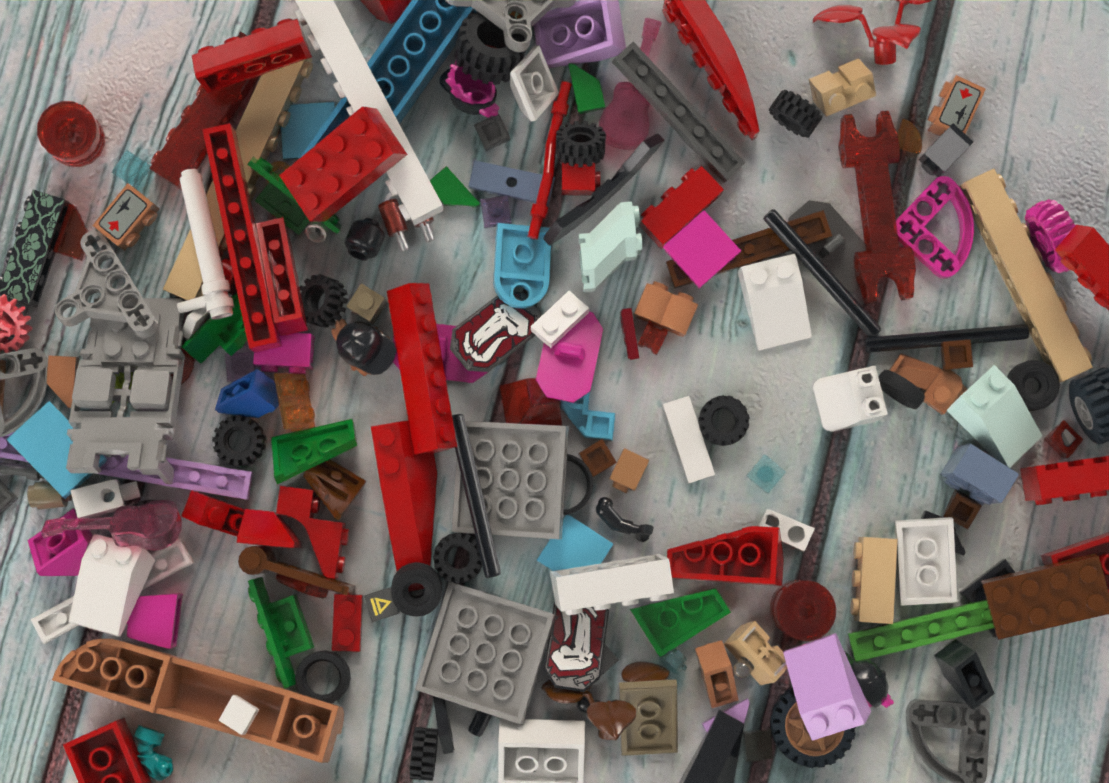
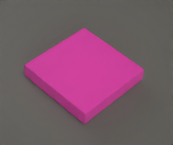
[663,210,741,289]

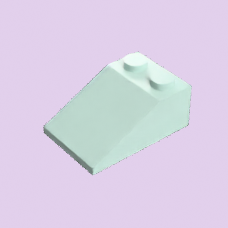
[947,365,1042,468]

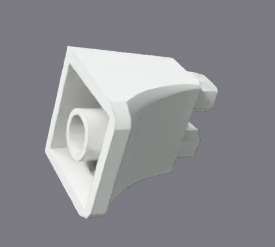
[813,366,888,432]

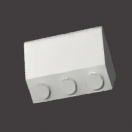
[498,719,585,783]

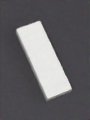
[662,396,715,484]

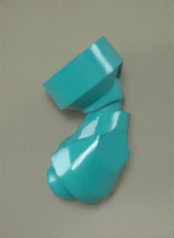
[134,725,173,781]

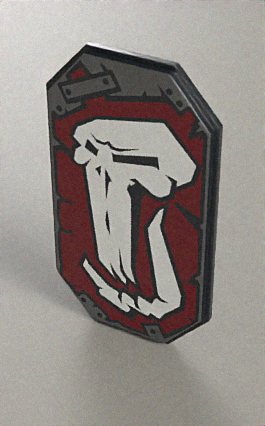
[544,602,609,692]

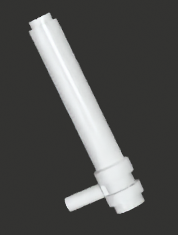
[177,169,234,319]

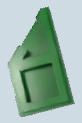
[568,63,605,115]
[430,166,480,208]

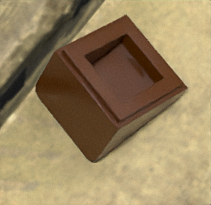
[943,490,982,530]

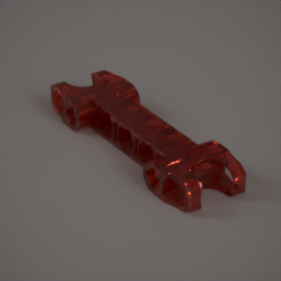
[838,111,916,304]

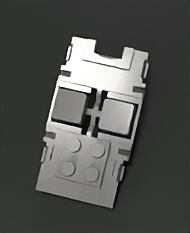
[66,298,185,484]

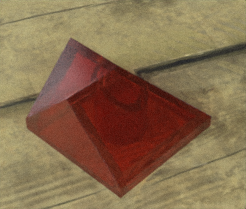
[500,378,562,426]

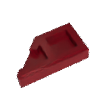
[620,308,639,360]

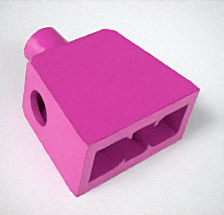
[126,593,183,649]

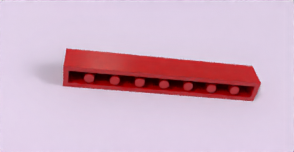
[202,123,282,353]

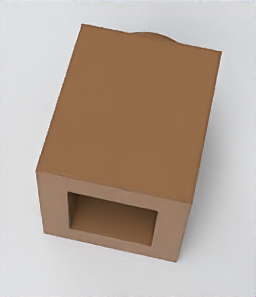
[609,448,649,494]

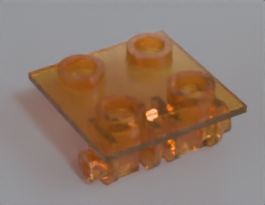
[274,373,315,432]

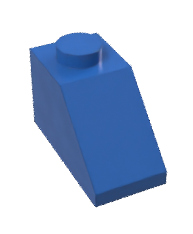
[215,369,282,418]

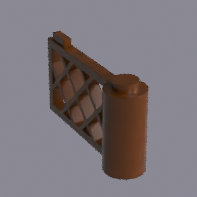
[238,546,356,595]

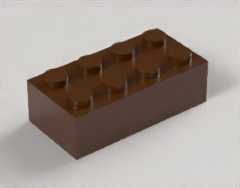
[981,554,1109,640]

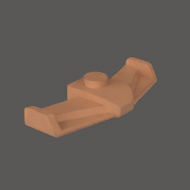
[889,353,968,415]

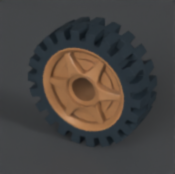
[770,687,856,768]

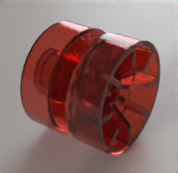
[770,579,836,641]

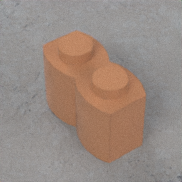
[633,281,698,337]

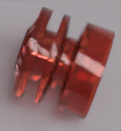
[37,101,105,167]

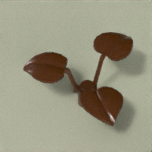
[541,662,670,741]

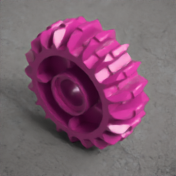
[1025,199,1075,273]

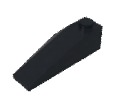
[679,709,744,783]

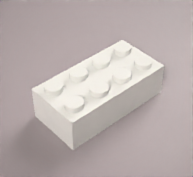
[550,554,674,615]

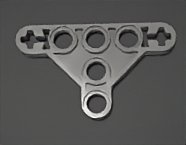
[446,0,576,52]
[55,231,158,338]

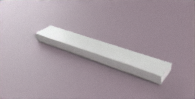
[31,538,195,644]

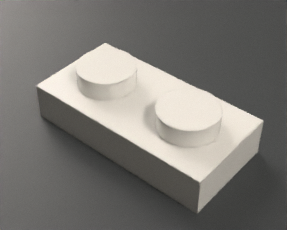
[531,291,589,348]

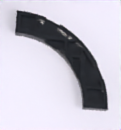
[543,133,665,246]

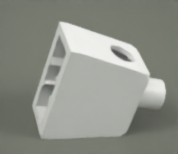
[70,479,141,521]

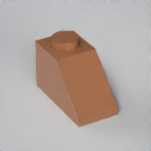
[695,640,739,708]

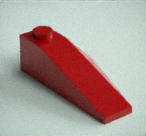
[667,526,784,586]

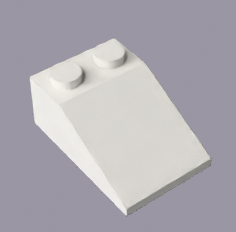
[737,254,812,351]
[69,534,155,637]

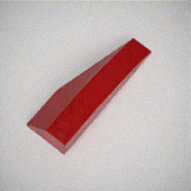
[371,421,438,592]

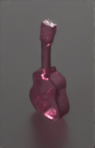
[599,18,662,150]
[41,500,182,550]

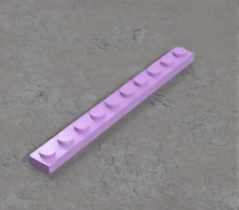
[0,431,254,500]

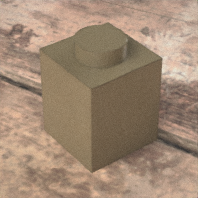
[346,283,388,325]

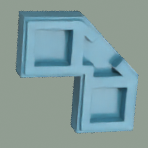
[560,392,615,441]

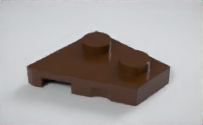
[303,459,366,520]

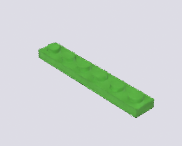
[847,600,994,661]

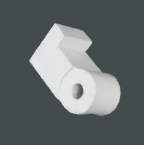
[759,509,815,552]

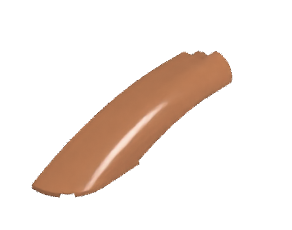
[52,639,344,763]

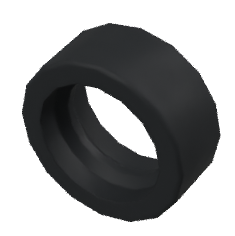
[295,650,351,704]

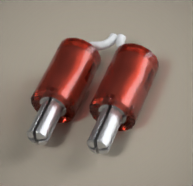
[378,193,435,252]

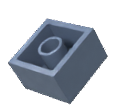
[940,444,1019,506]

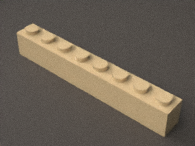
[959,169,1093,383]

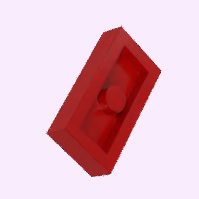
[332,594,363,652]

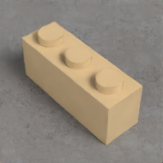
[850,537,898,624]

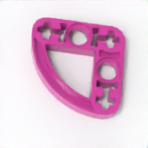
[892,176,974,279]

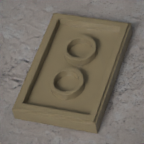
[619,679,678,756]

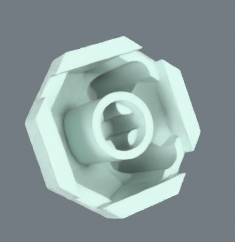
[578,201,642,292]

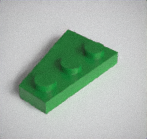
[630,588,731,657]

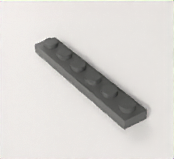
[612,41,745,183]

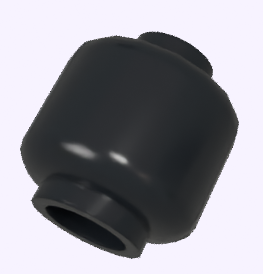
[344,218,385,261]

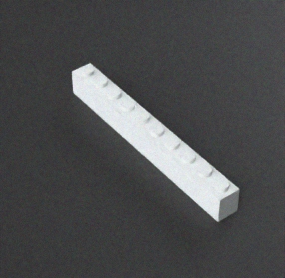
[288,0,444,226]

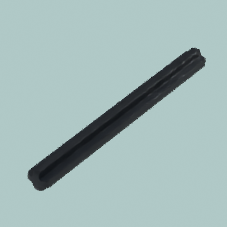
[763,209,881,337]
[864,324,1029,353]
[452,414,501,578]

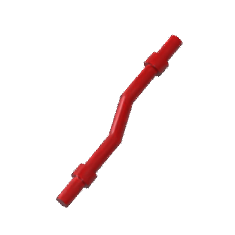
[527,81,572,240]

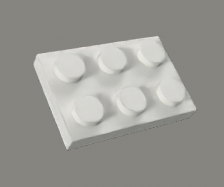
[895,517,958,605]

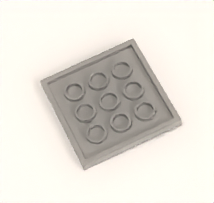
[452,421,569,539]
[415,582,556,724]

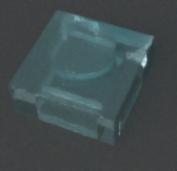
[112,150,152,189]
[746,454,786,494]

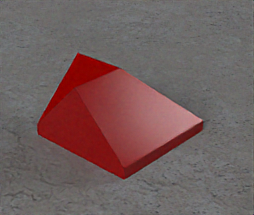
[236,509,302,548]

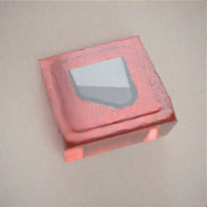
[1044,420,1084,459]

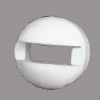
[305,222,329,243]

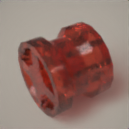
[637,321,668,355]

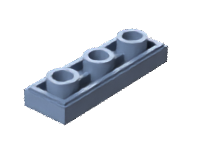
[468,160,555,206]

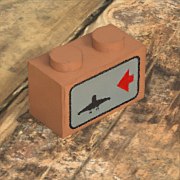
[927,75,986,136]
[92,183,160,251]

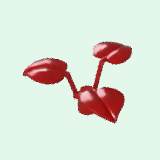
[813,0,932,65]

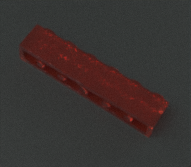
[149,31,259,191]

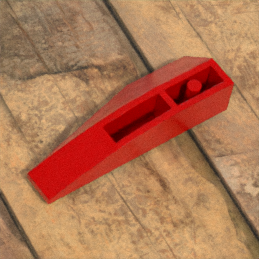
[662,0,760,140]

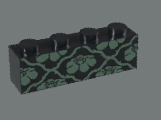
[0,190,72,308]

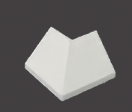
[510,45,559,122]

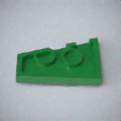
[271,419,357,484]

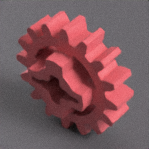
[0,294,32,353]

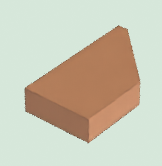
[46,356,79,408]

